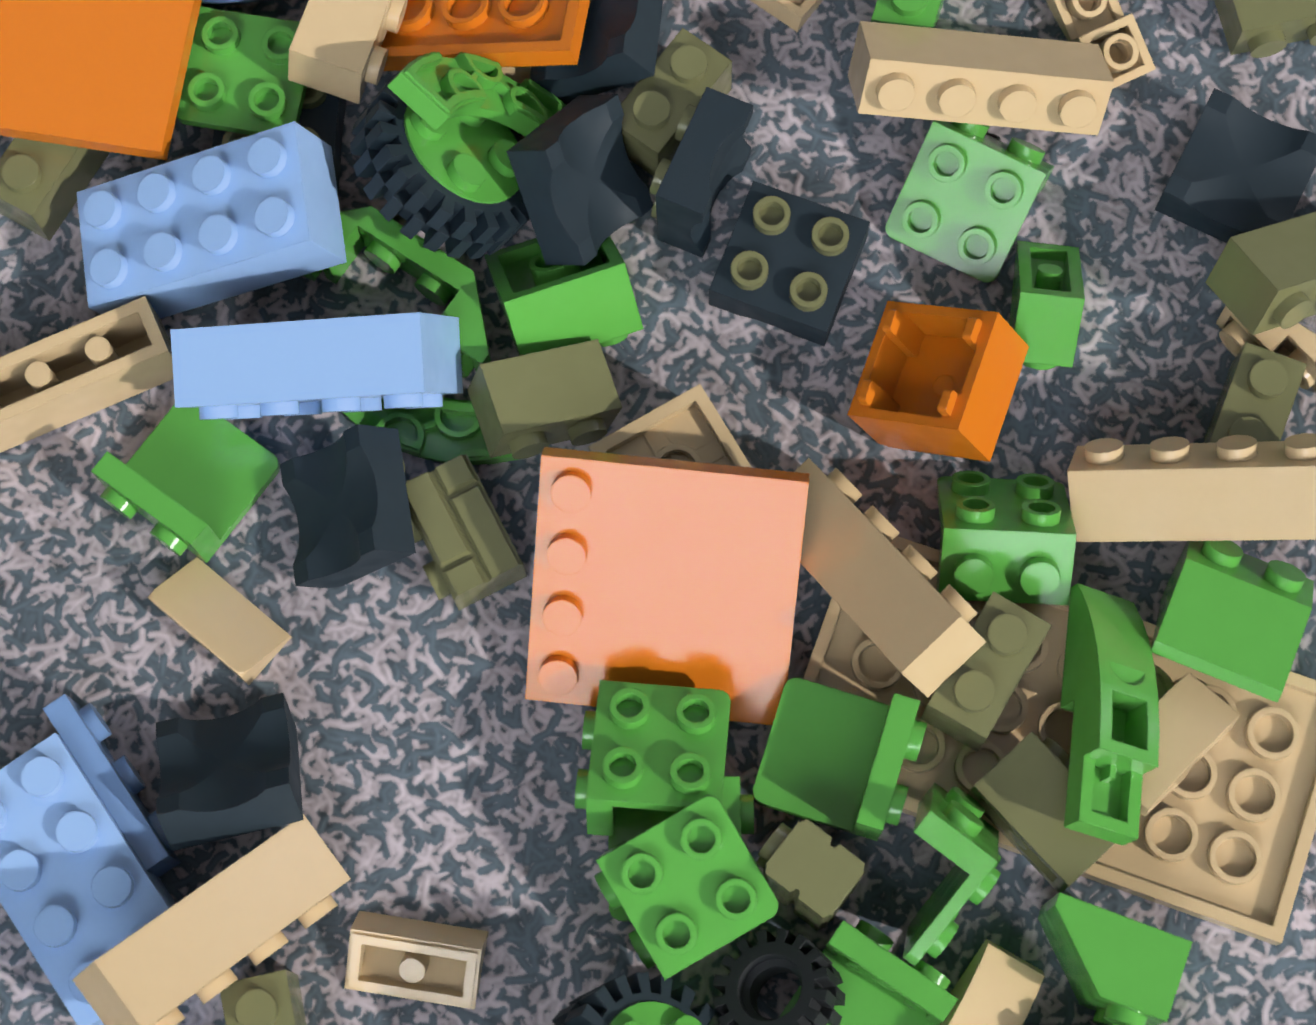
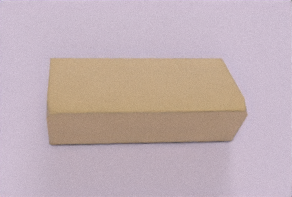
[147,557,291,685]
[344,911,489,1010]

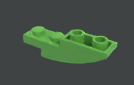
[1060,583,1160,846]

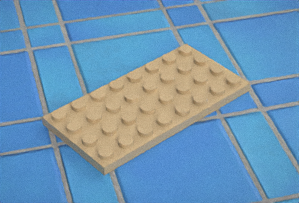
[803,536,1316,946]

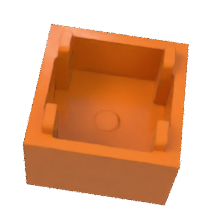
[847,301,1029,462]

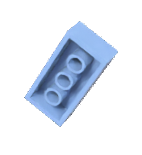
[76,121,347,319]
[170,312,463,420]
[0,733,176,1025]

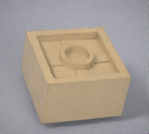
[588,384,752,468]

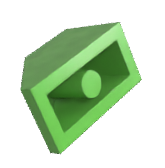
[1009,240,1085,370]

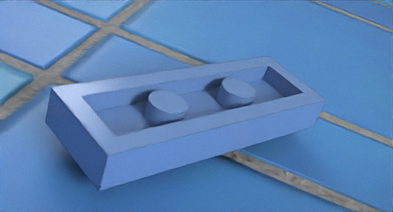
[42,694,181,877]

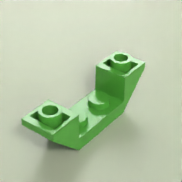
[303,206,492,378]

